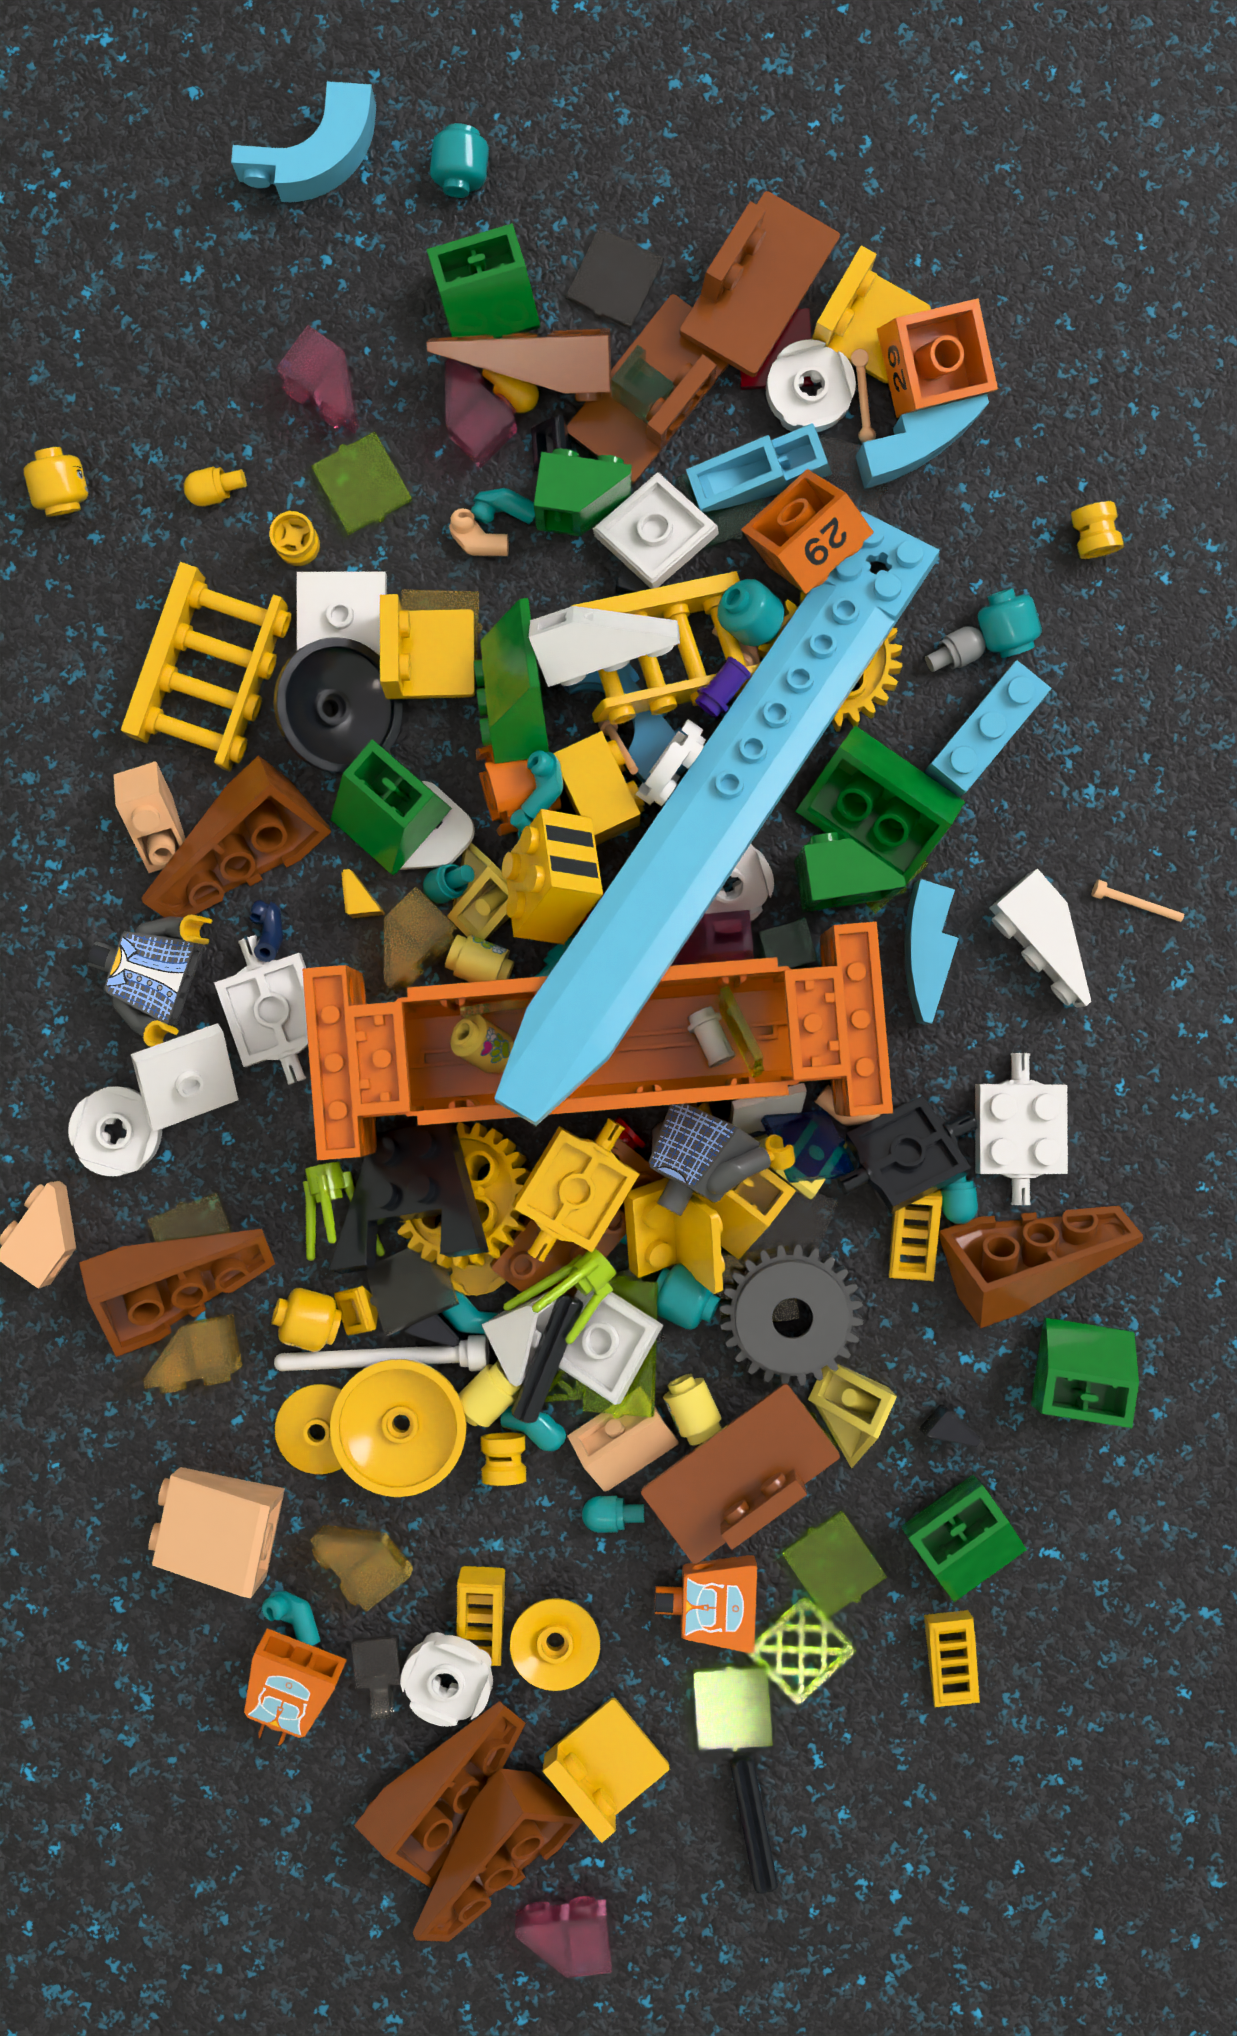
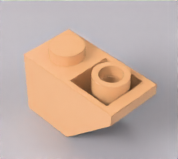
[114,761,186,873]
[0,1181,76,1289]

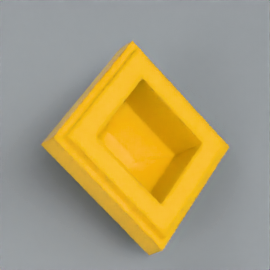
[334,1286,379,1336]

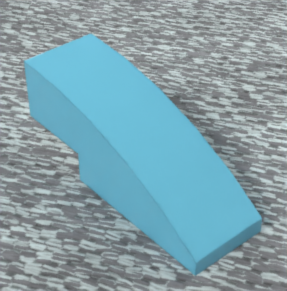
[855,394,989,490]
[686,423,832,512]
[904,879,959,1025]

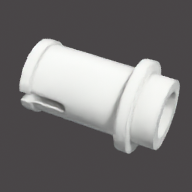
[688,1007,736,1068]

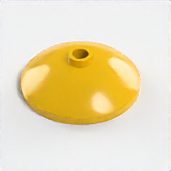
[330,1359,467,1497]

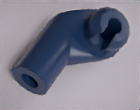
[249,900,283,962]

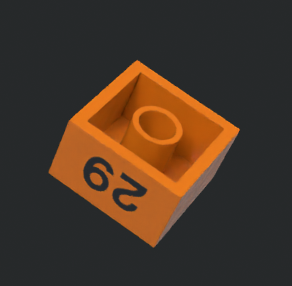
[877,298,998,418]
[741,469,874,594]

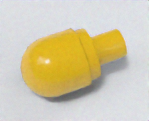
[482,369,539,413]
[184,466,247,506]

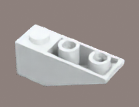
[529,606,680,687]
[989,869,1091,1008]

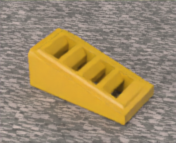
[888,1189,942,1281]
[457,1566,505,1666]
[924,1610,980,1707]

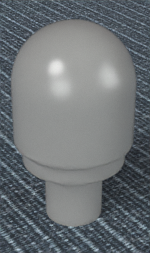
[925,626,986,672]

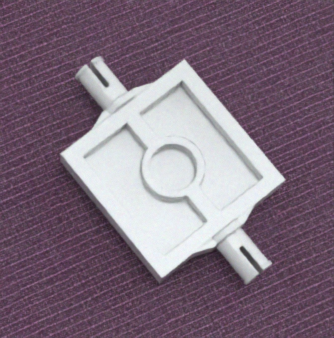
[214,935,308,1085]
[975,1053,1068,1205]

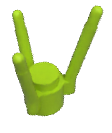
[303,1161,385,1261]
[503,1249,616,1344]

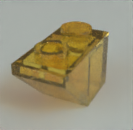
[384,886,457,990]
[143,1314,242,1394]
[310,1525,413,1612]

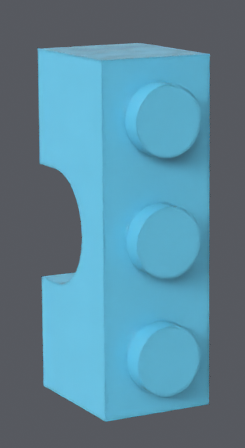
[923,660,1052,797]

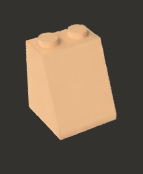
[149,1467,285,1598]

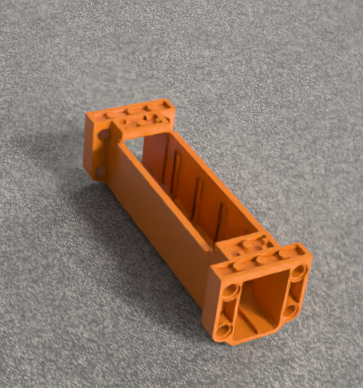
[302,922,893,1160]

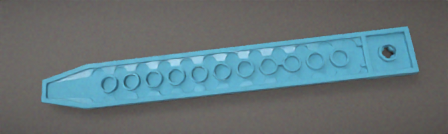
[494,511,940,1126]

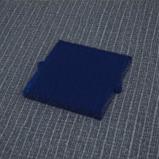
[761,1111,854,1183]

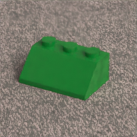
[474,598,549,764]
[795,726,965,885]
[794,832,906,913]

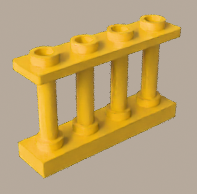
[121,562,291,771]
[571,571,760,725]

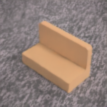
[567,1386,679,1492]

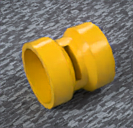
[1071,501,1124,559]
[269,511,320,566]
[481,1432,526,1486]

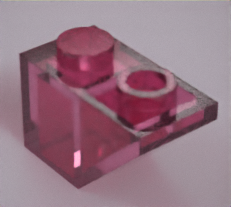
[277,325,359,433]
[445,358,517,468]
[671,910,754,966]
[515,1896,612,1978]

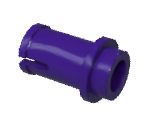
[695,657,751,718]

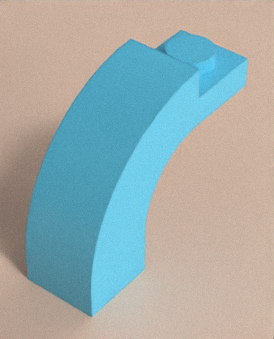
[231,81,376,202]

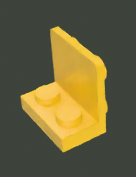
[812,246,931,383]
[380,594,475,699]
[624,1178,725,1294]
[543,1698,669,1843]

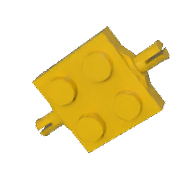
[512,1118,640,1262]

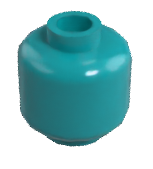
[429,123,489,198]
[717,579,784,647]
[977,588,1042,658]
[650,1263,721,1330]

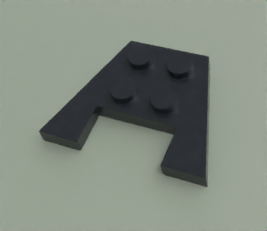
[330,1123,489,1274]

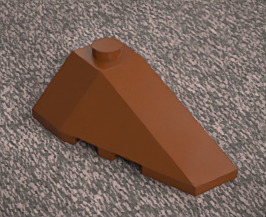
[141,755,332,917]
[939,1206,1143,1328]
[413,1768,583,1942]

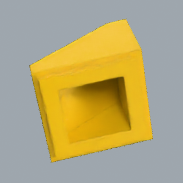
[341,869,385,918]

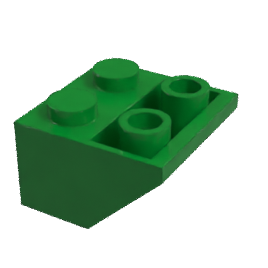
[427,223,541,339]
[534,448,632,536]
[331,739,452,876]
[1031,1317,1139,1428]
[901,1475,1027,1602]

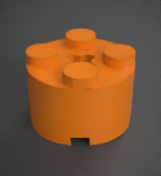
[476,745,561,836]

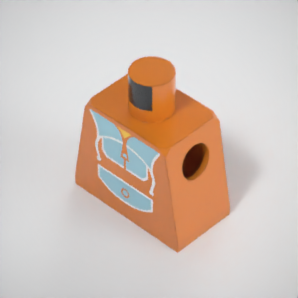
[654,1555,757,1653]
[244,1628,347,1746]

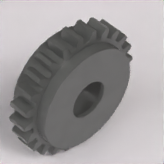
[719,1241,863,1386]

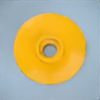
[275,1384,342,1474]
[510,1598,600,1691]

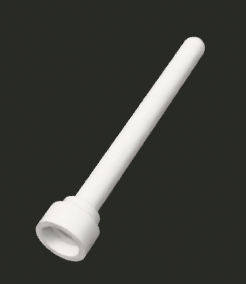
[274,1334,489,1371]

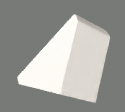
[482,1292,557,1387]

